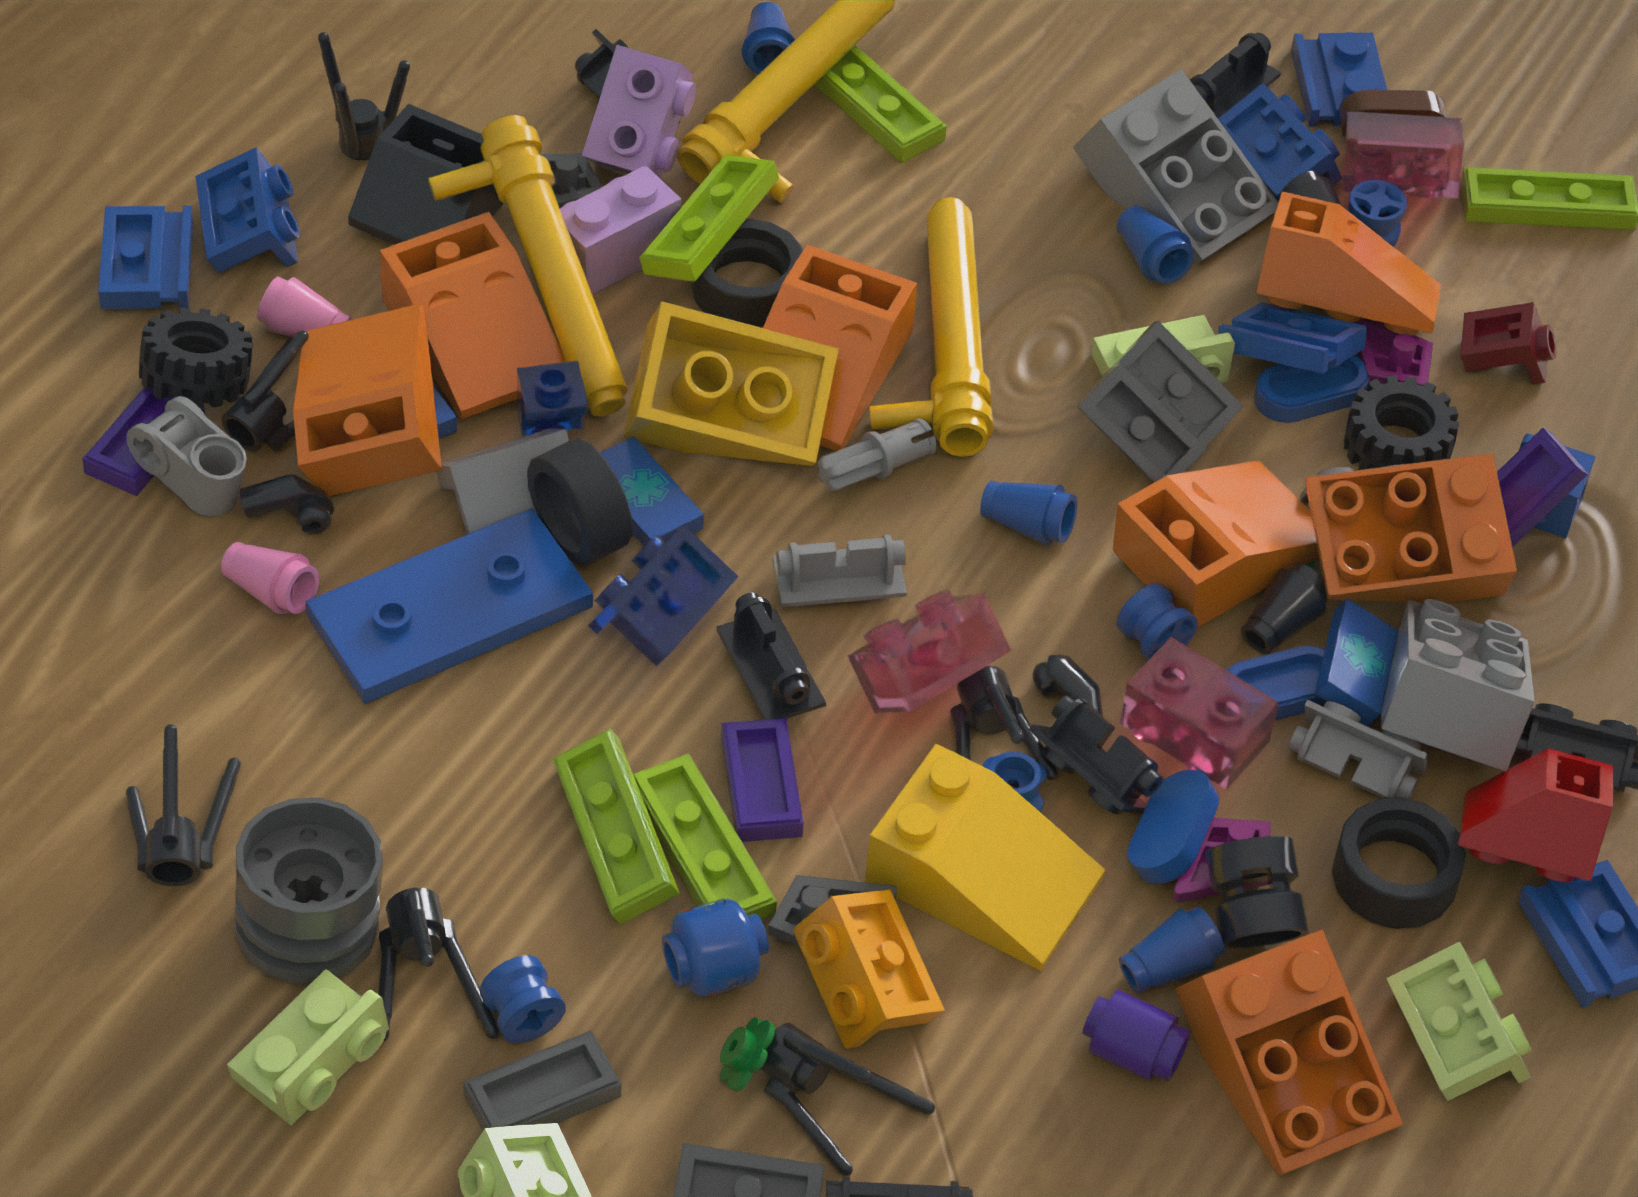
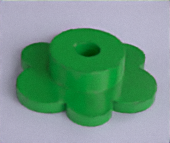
[720,1017,775,1092]

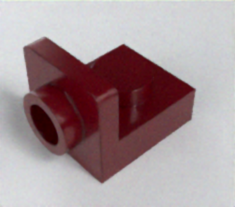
[1460,302,1556,385]

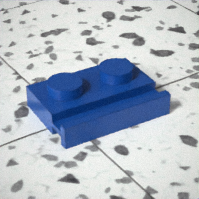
[1291,32,1387,127]
[98,206,194,309]
[1218,302,1367,374]
[1518,860,1638,1008]

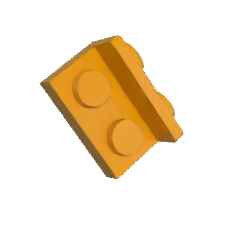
[794,889,945,1049]

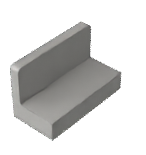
[436,429,569,534]

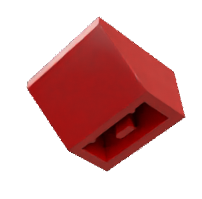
[1458,748,1613,882]

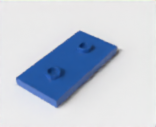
[305,508,593,704]

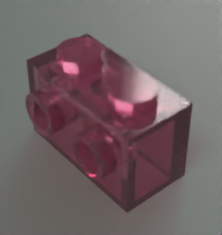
[1342,111,1464,198]
[847,590,1011,713]
[1120,637,1279,790]

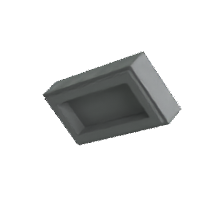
[463,1030,622,1130]

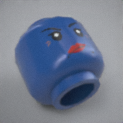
[662,898,769,998]

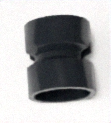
[1206,836,1309,949]

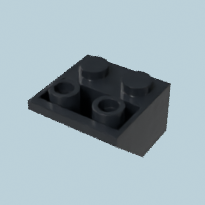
[348,104,504,245]

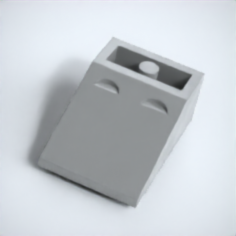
[1072,69,1278,265]
[1381,599,1535,772]

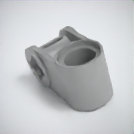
[127,396,247,516]

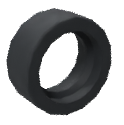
[692,219,803,328]
[527,438,632,566]
[1332,797,1466,929]

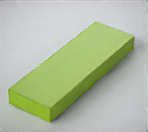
[814,45,947,163]
[639,155,779,282]
[1460,167,1638,230]
[553,728,680,925]
[633,753,777,920]

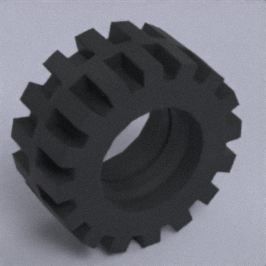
[138,308,253,408]
[1344,375,1459,470]

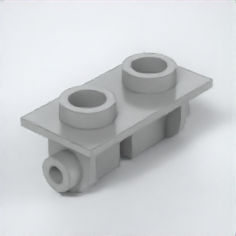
[772,534,907,608]
[1288,700,1427,799]

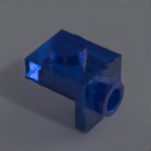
[517,361,588,436]

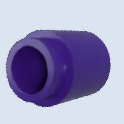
[1082,989,1191,1082]

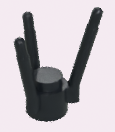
[318,32,410,161]
[221,330,309,452]
[950,665,1058,780]
[126,724,241,886]
[378,888,499,1042]
[761,1022,935,1176]

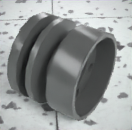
[235,798,383,984]

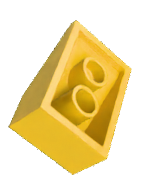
[623,301,839,466]
[865,744,1105,972]

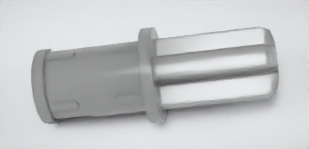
[818,418,936,491]

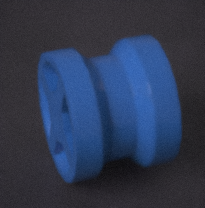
[1348,180,1407,247]
[1116,583,1198,664]
[480,955,566,1043]

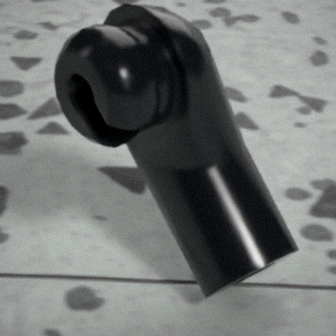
[240,474,334,534]
[1032,654,1103,716]

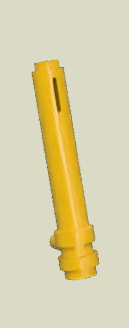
[677,0,895,203]
[428,115,627,416]
[870,197,994,457]

